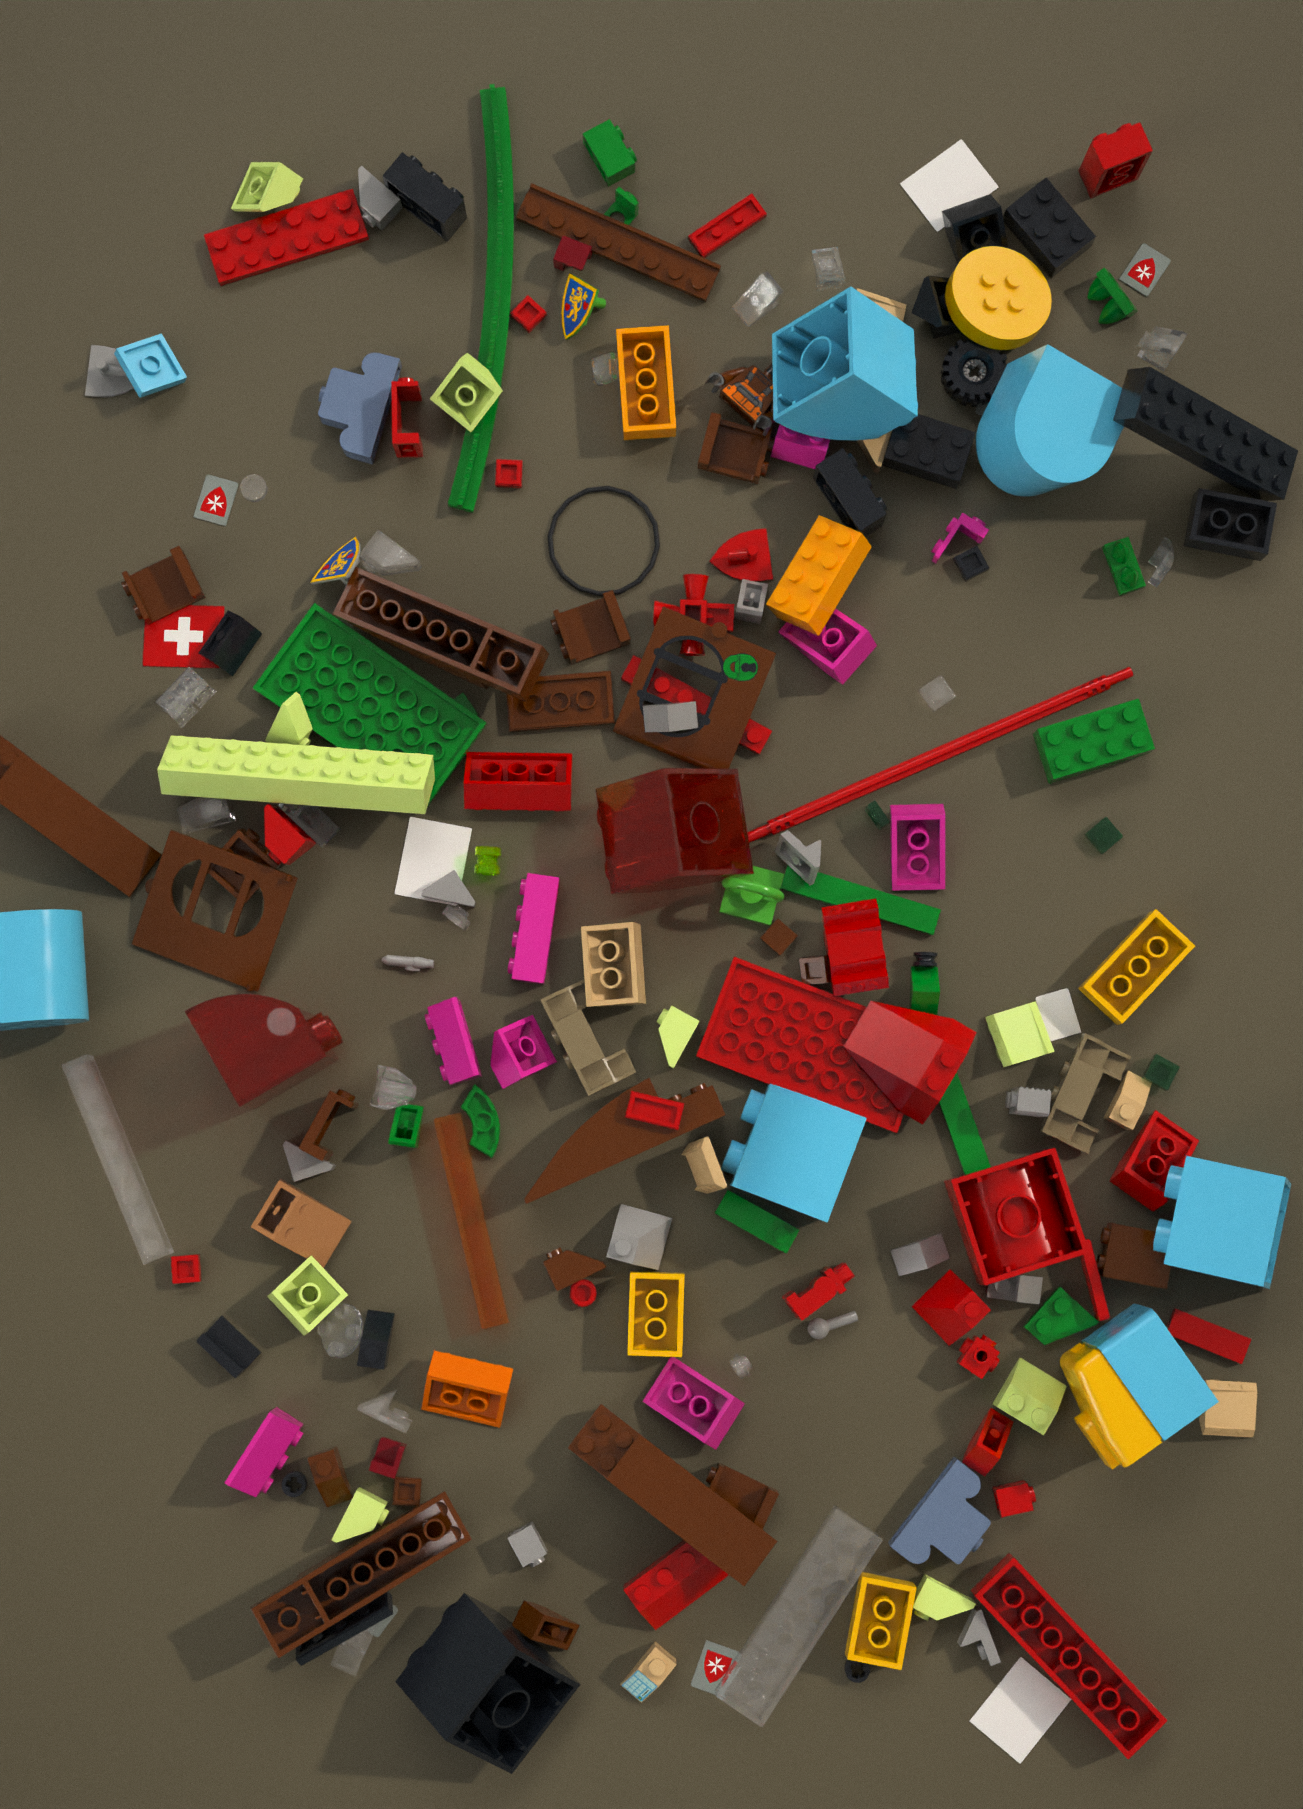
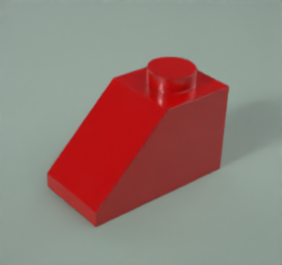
[962,1408,1014,1476]

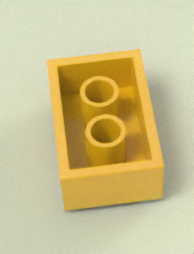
[628,1271,685,1357]
[845,1572,917,1670]

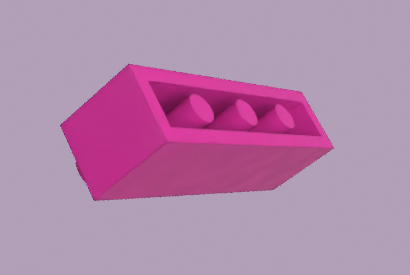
[508,873,560,985]

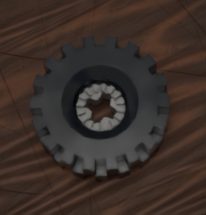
[941,337,1007,407]

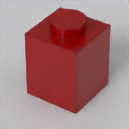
[992,1480,1036,1517]

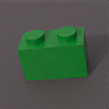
[582,119,637,187]

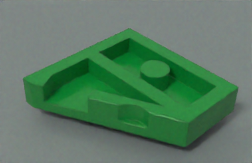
[1023,1286,1099,1345]

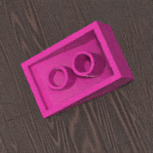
[778,608,877,685]
[890,804,945,891]
[642,1357,745,1450]

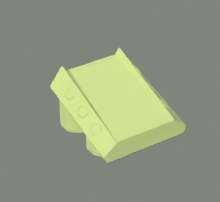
[985,1001,1055,1067]

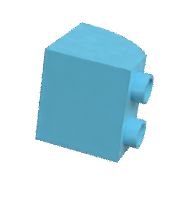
[772,286,918,440]
[721,1084,867,1223]
[1153,1156,1291,1289]

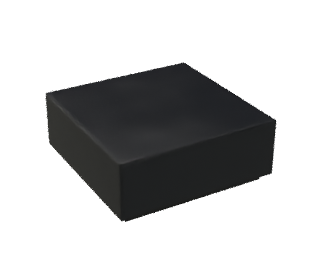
[953,546,989,582]

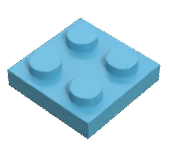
[114,333,187,398]

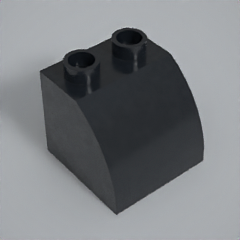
[395,1593,581,1774]

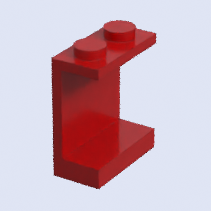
[391,377,423,458]

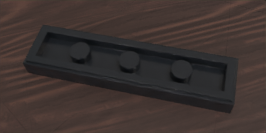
[296,1591,393,1666]

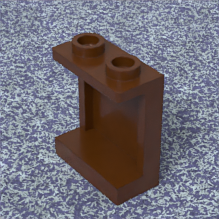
[697,412,776,484]
[299,1089,359,1161]
[1096,1223,1171,1289]

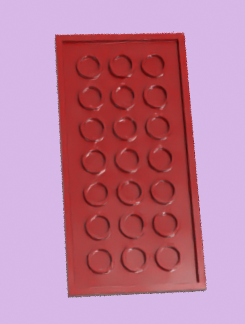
[696,957,904,1133]

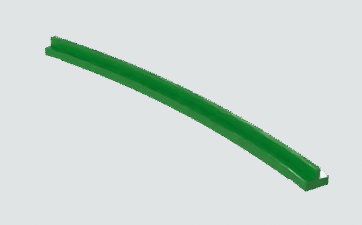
[448,84,514,513]

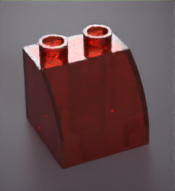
[596,768,754,894]
[185,994,343,1109]

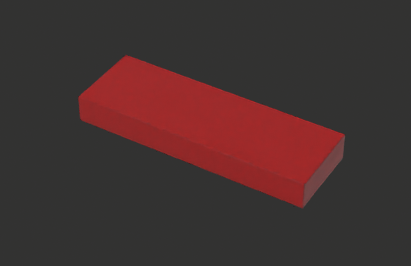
[688,193,767,258]
[1080,1238,1110,1321]
[1167,1308,1251,1364]

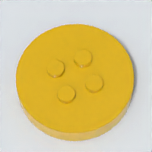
[945,246,1052,350]

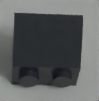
[942,194,1008,264]

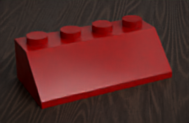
[464,752,572,812]
[623,1540,729,1630]

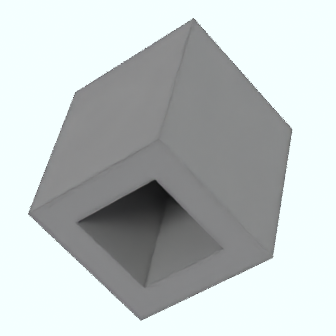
[507,1521,548,1568]

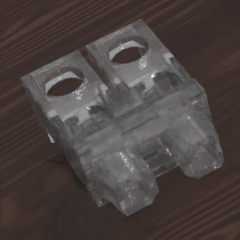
[156,667,217,728]

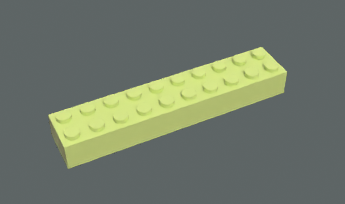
[157,735,435,814]

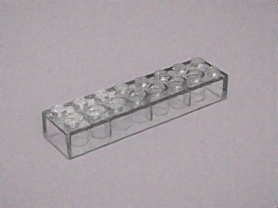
[715,1505,883,1727]

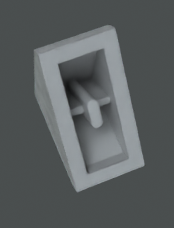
[735,579,768,624]
[643,701,698,732]
[421,870,476,908]
[283,1140,336,1182]
[890,1233,950,1276]

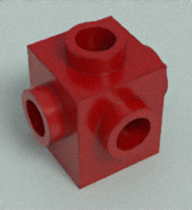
[956,1334,1000,1379]

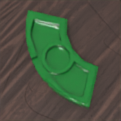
[460,1084,500,1158]

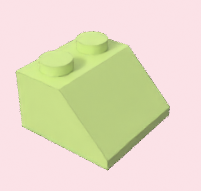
[430,353,503,432]
[267,1256,348,1336]
[993,1357,1067,1435]

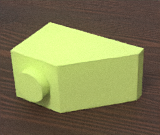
[265,692,313,746]
[657,1005,700,1069]
[332,1487,389,1543]
[913,1574,976,1621]

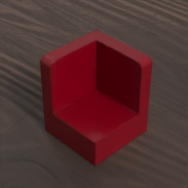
[553,236,592,271]
[369,1437,407,1479]

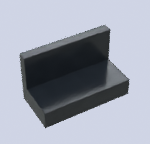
[199,610,263,676]
[196,1315,261,1378]

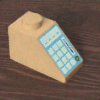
[620,1641,677,1703]

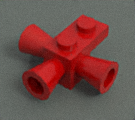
[653,574,735,656]

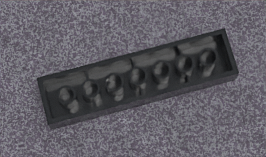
[1113,367,1298,501]

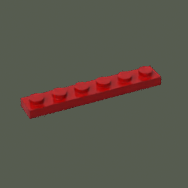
[621,655,772,755]

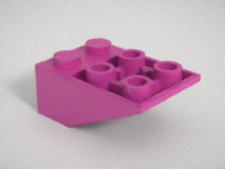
[771,424,830,469]

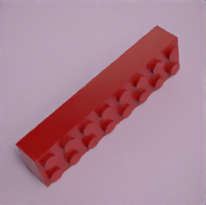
[970,1553,1168,1760]

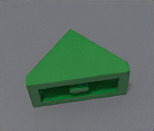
[910,966,940,1015]
[388,1103,424,1148]

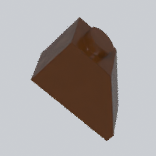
[543,1247,606,1291]
[307,1446,353,1507]
[512,1600,580,1650]

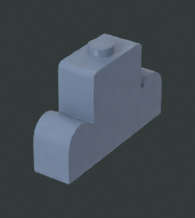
[318,352,402,464]
[888,1457,991,1564]

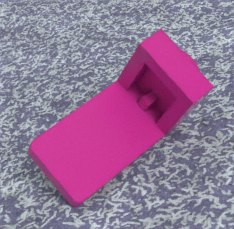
[931,513,989,564]

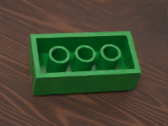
[1033,698,1155,784]

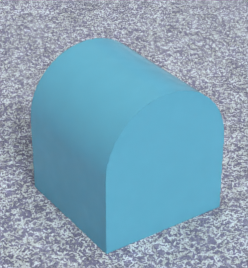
[976,344,1124,497]
[0,909,89,1031]

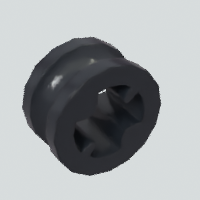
[913,952,938,967]
[281,1471,307,1497]
[844,1660,870,1683]

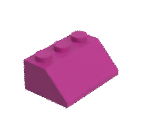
[425,997,482,1085]
[224,1407,304,1497]

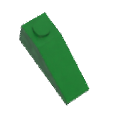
[715,1190,799,1254]

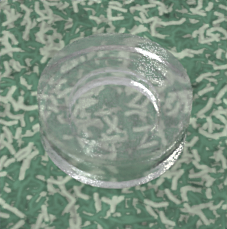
[240,474,268,502]
[267,1008,296,1036]

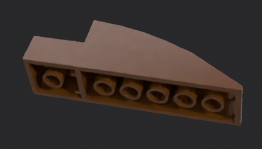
[333,567,549,702]
[0,735,162,897]
[524,1077,726,1204]
[568,1404,778,1587]
[250,1491,472,1658]

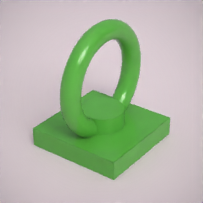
[719,861,784,926]

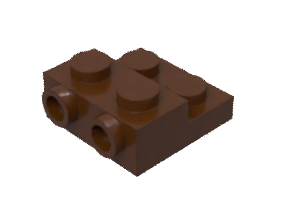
[208,828,283,905]

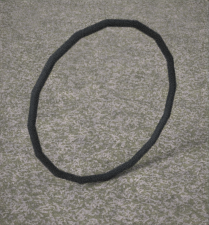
[547,486,660,596]

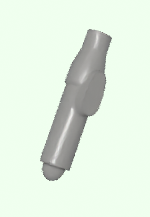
[381,955,434,971]

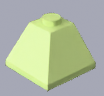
[231,162,303,212]

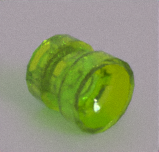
[474,846,501,876]

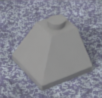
[606,1204,672,1270]

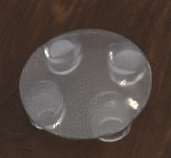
[317,1303,363,1358]

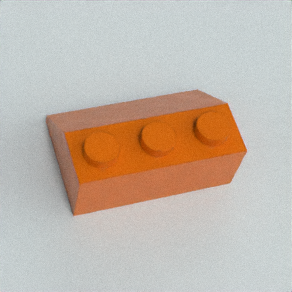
[421,1350,513,1428]

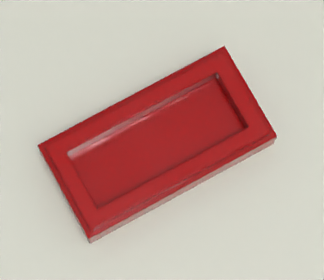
[625,1091,684,1130]

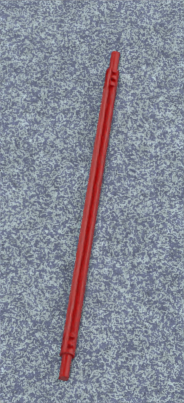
[744,667,1133,843]

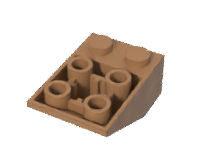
[251,1180,352,1268]

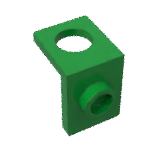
[604,187,639,225]

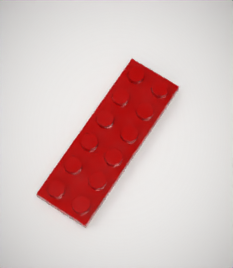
[204,188,369,286]

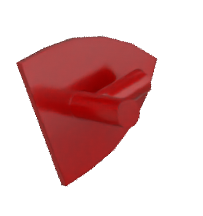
[709,528,773,582]

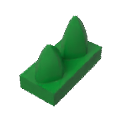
[1088,268,1138,324]
[1102,537,1146,596]

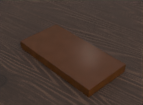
[507,671,615,732]

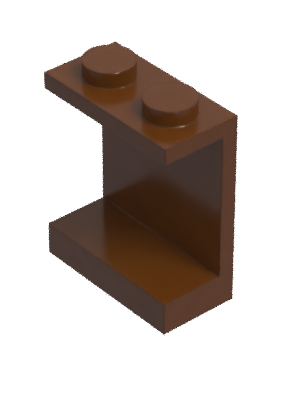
[121,546,206,625]
[550,590,631,665]
[705,1463,779,1530]

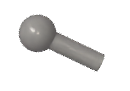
[808,1311,858,1340]

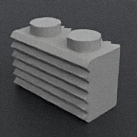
[1005,1086,1051,1117]

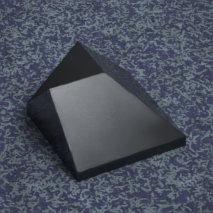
[911,276,961,339]

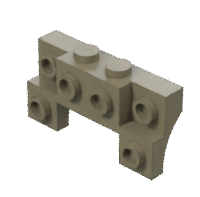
[540,979,637,1096]
[1039,1033,1131,1154]

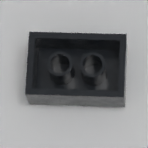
[383,152,467,242]
[1003,177,1096,278]
[882,414,976,489]
[813,448,887,537]
[1183,488,1277,561]

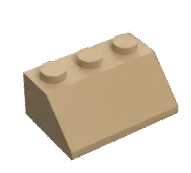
[581,922,646,1007]

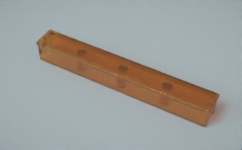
[434,1112,510,1329]

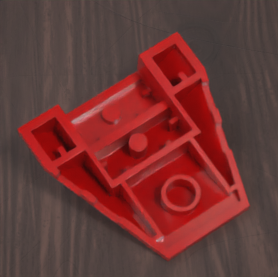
[843,1001,977,1125]

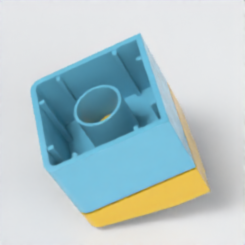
[1060,1303,1219,1469]

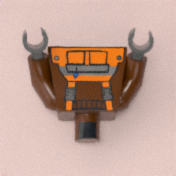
[705,363,775,436]

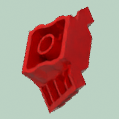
[821,898,889,996]

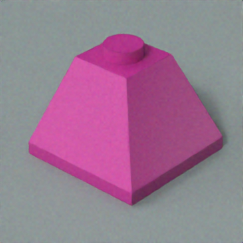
[490,1015,557,1089]

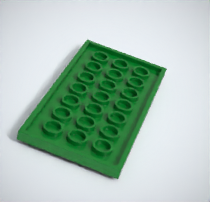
[253,603,487,807]

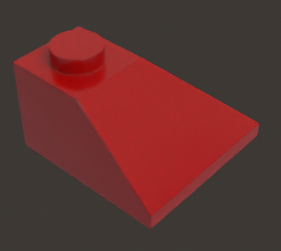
[264,804,316,865]
[911,1269,991,1346]

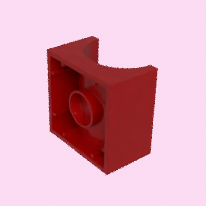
[944,1147,1089,1286]

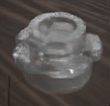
[729,1354,753,1379]

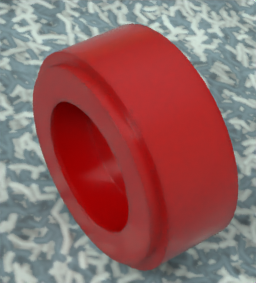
[570,1279,597,1307]

